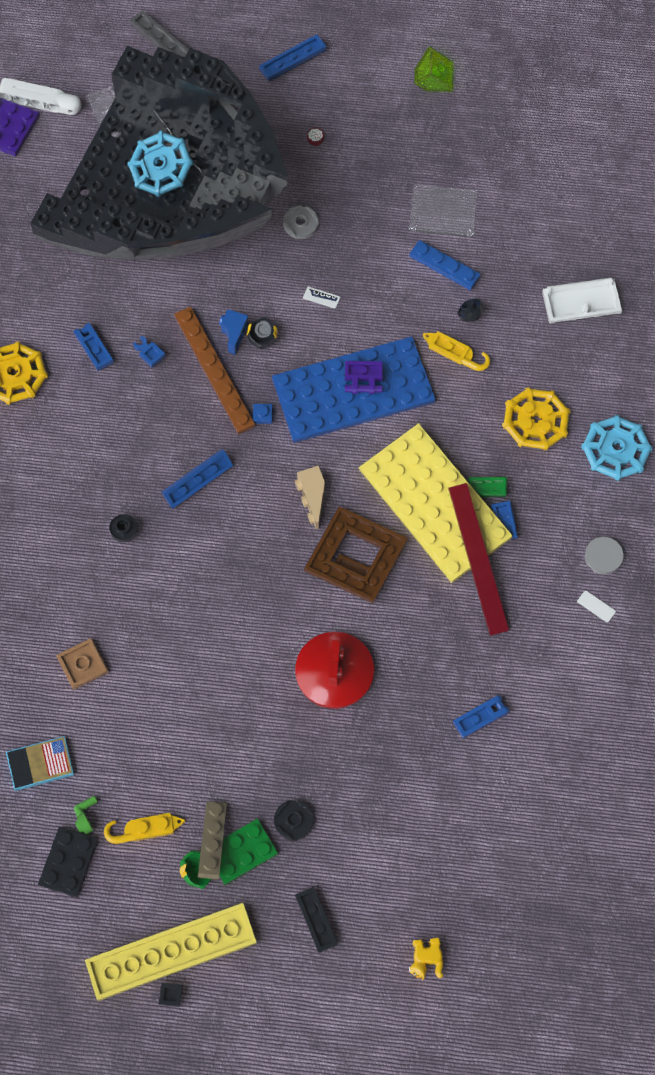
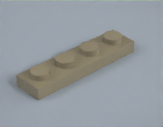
[198,801,227,880]

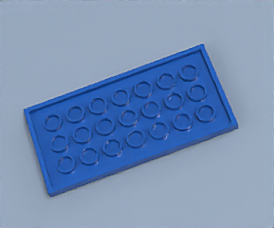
[272,336,435,443]

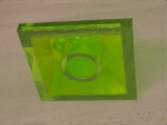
[414,46,454,92]

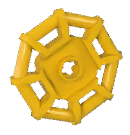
[0,341,48,405]
[502,387,571,451]

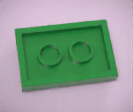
[219,819,278,886]

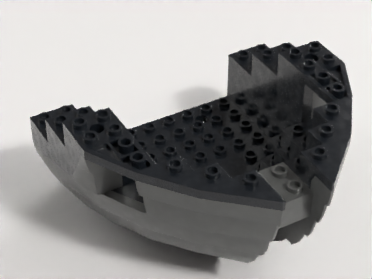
[30,46,288,260]

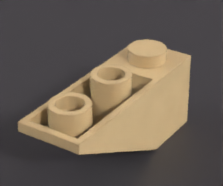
[295,466,325,529]

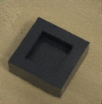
[158,983,183,1007]

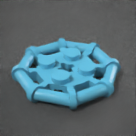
[128,131,193,197]
[581,415,653,481]

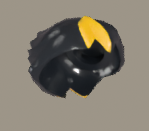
[247,317,278,350]

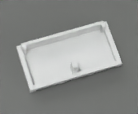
[542,277,622,324]

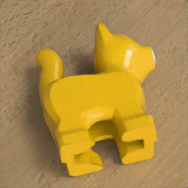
[409,938,443,980]

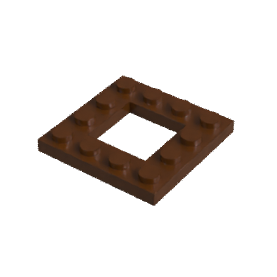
[304,506,408,604]

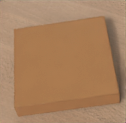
[56,638,109,690]

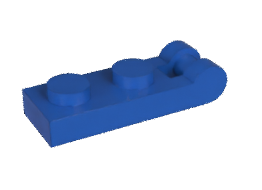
[73,323,114,371]
[453,695,511,739]

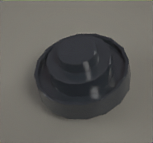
[457,299,484,322]
[109,514,138,542]

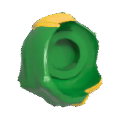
[180,849,212,889]

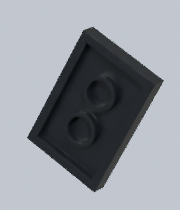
[38,827,98,898]

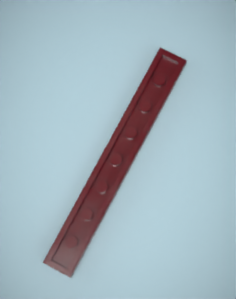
[448,483,509,636]

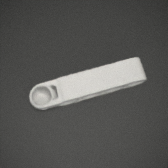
[0,78,82,115]

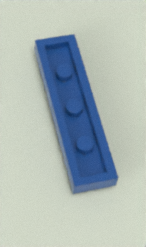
[259,34,326,82]
[409,240,480,291]
[161,449,233,509]

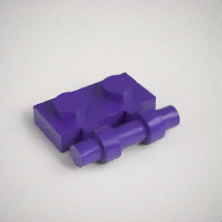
[345,361,382,394]

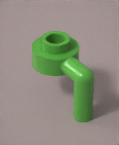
[74,796,98,834]

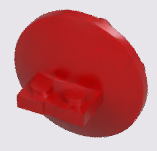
[295,632,374,709]

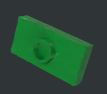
[469,477,507,497]

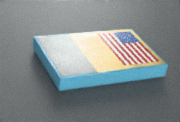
[6,736,74,791]

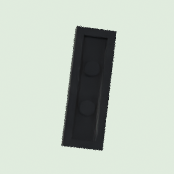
[295,887,338,954]

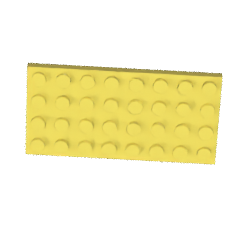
[359,423,512,583]

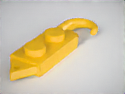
[423,331,490,371]
[104,813,185,844]

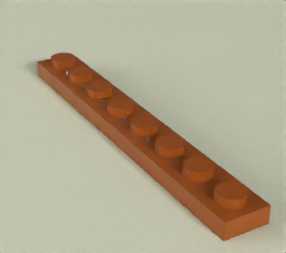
[174,306,255,435]

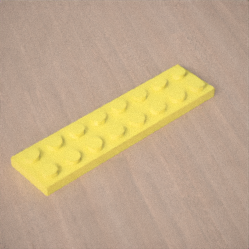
[85,903,257,1001]

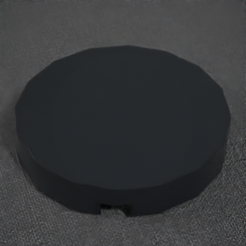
[274,800,314,841]

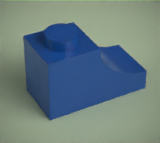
[219,309,249,355]

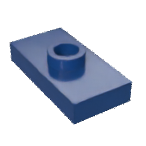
[491,501,518,540]

